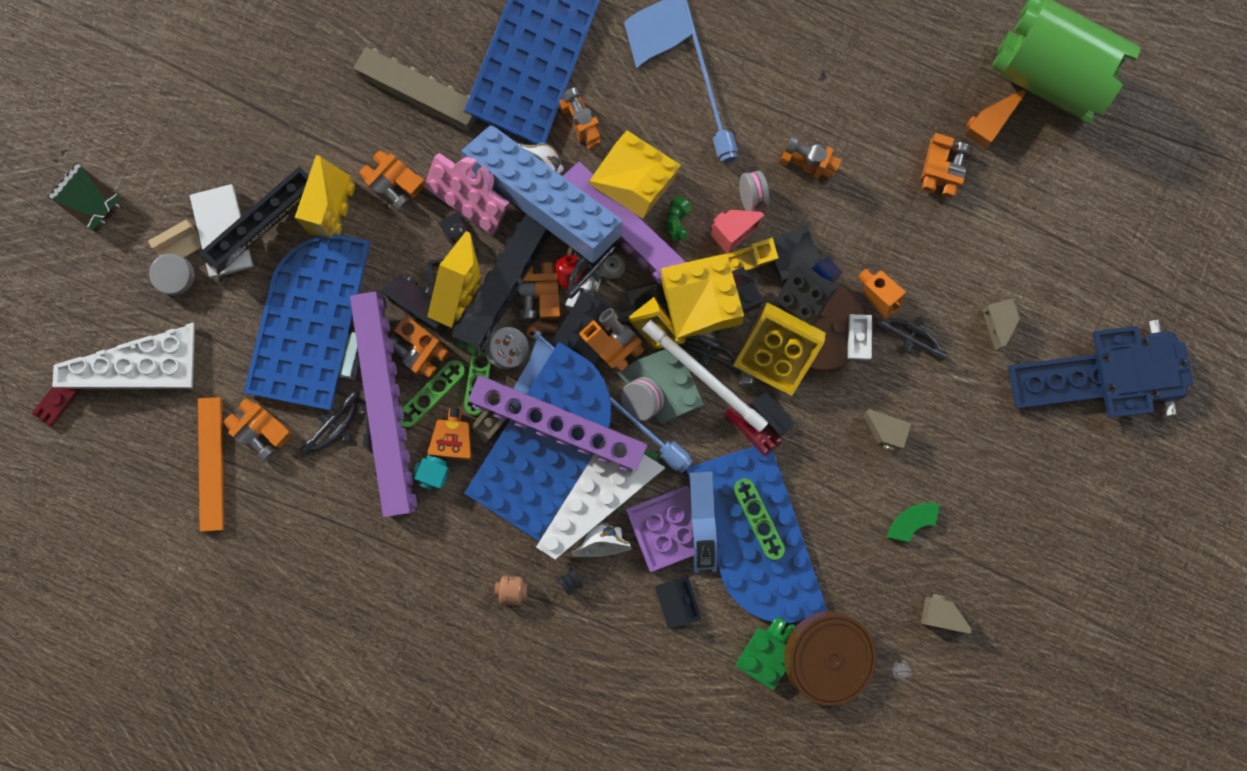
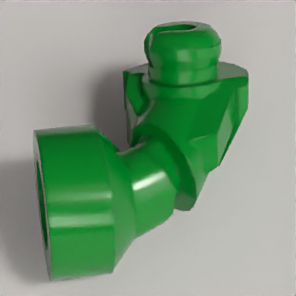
[666,195,692,242]

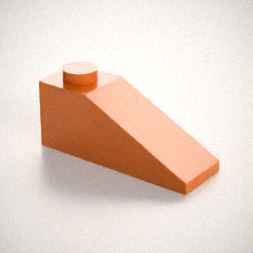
[965,90,1026,149]

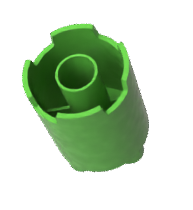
[991,0,1140,124]

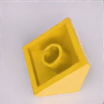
[628,297,686,349]

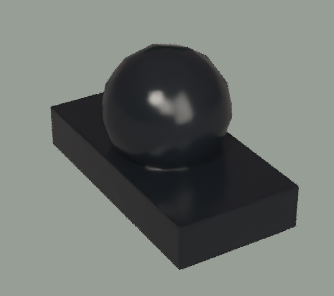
[438,212,479,252]

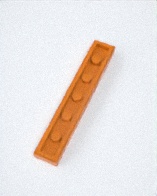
[198,397,224,532]

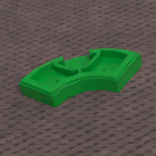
[886,503,940,542]

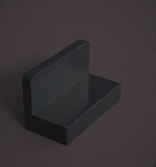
[749,391,795,437]
[655,576,701,629]

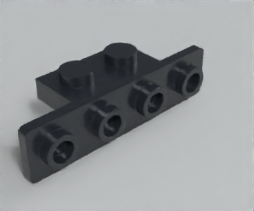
[621,282,670,325]

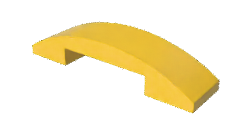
[727,238,779,271]

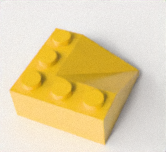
[588,131,681,219]
[295,155,355,238]
[427,231,482,327]
[661,254,744,339]
[733,302,826,396]

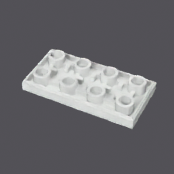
[190,184,254,278]

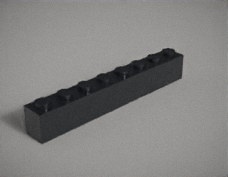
[452,213,552,357]

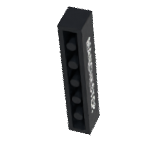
[200,166,309,275]

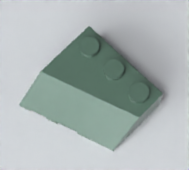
[616,349,704,425]

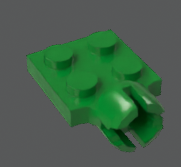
[735,617,795,691]

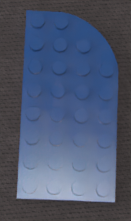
[463,0,600,145]
[244,234,371,411]
[464,342,611,541]
[686,446,827,623]

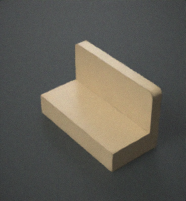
[148,219,202,258]

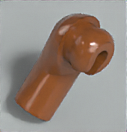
[526,319,559,339]

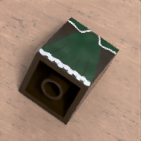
[47,163,122,231]

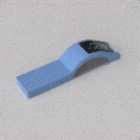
[689,472,717,573]

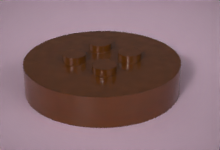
[782,287,865,372]
[784,611,876,706]

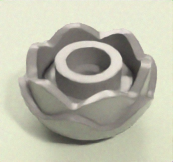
[599,253,626,279]

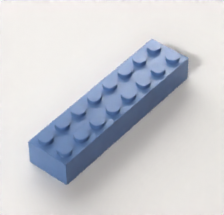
[461,125,623,263]

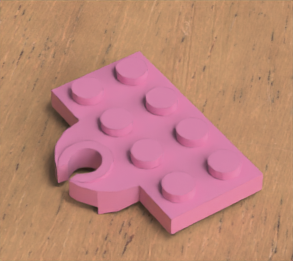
[424,153,510,236]

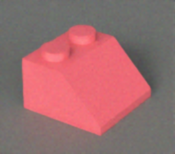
[711,210,764,254]

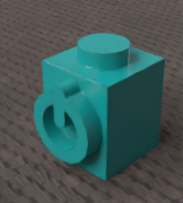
[413,455,450,490]

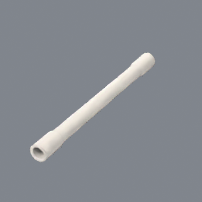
[642,320,768,432]

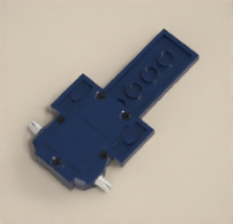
[1007,320,1193,418]

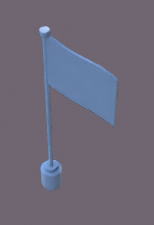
[624,0,738,164]
[512,331,693,473]

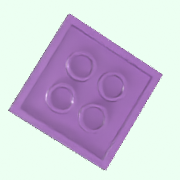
[626,485,694,572]

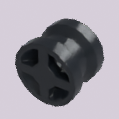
[557,568,583,596]

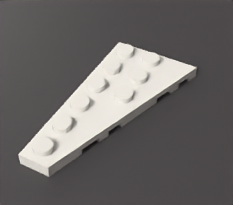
[52,322,195,389]
[536,439,665,559]

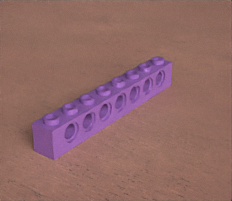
[468,375,648,473]

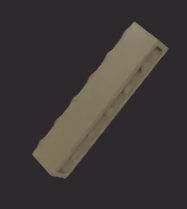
[353,47,477,132]

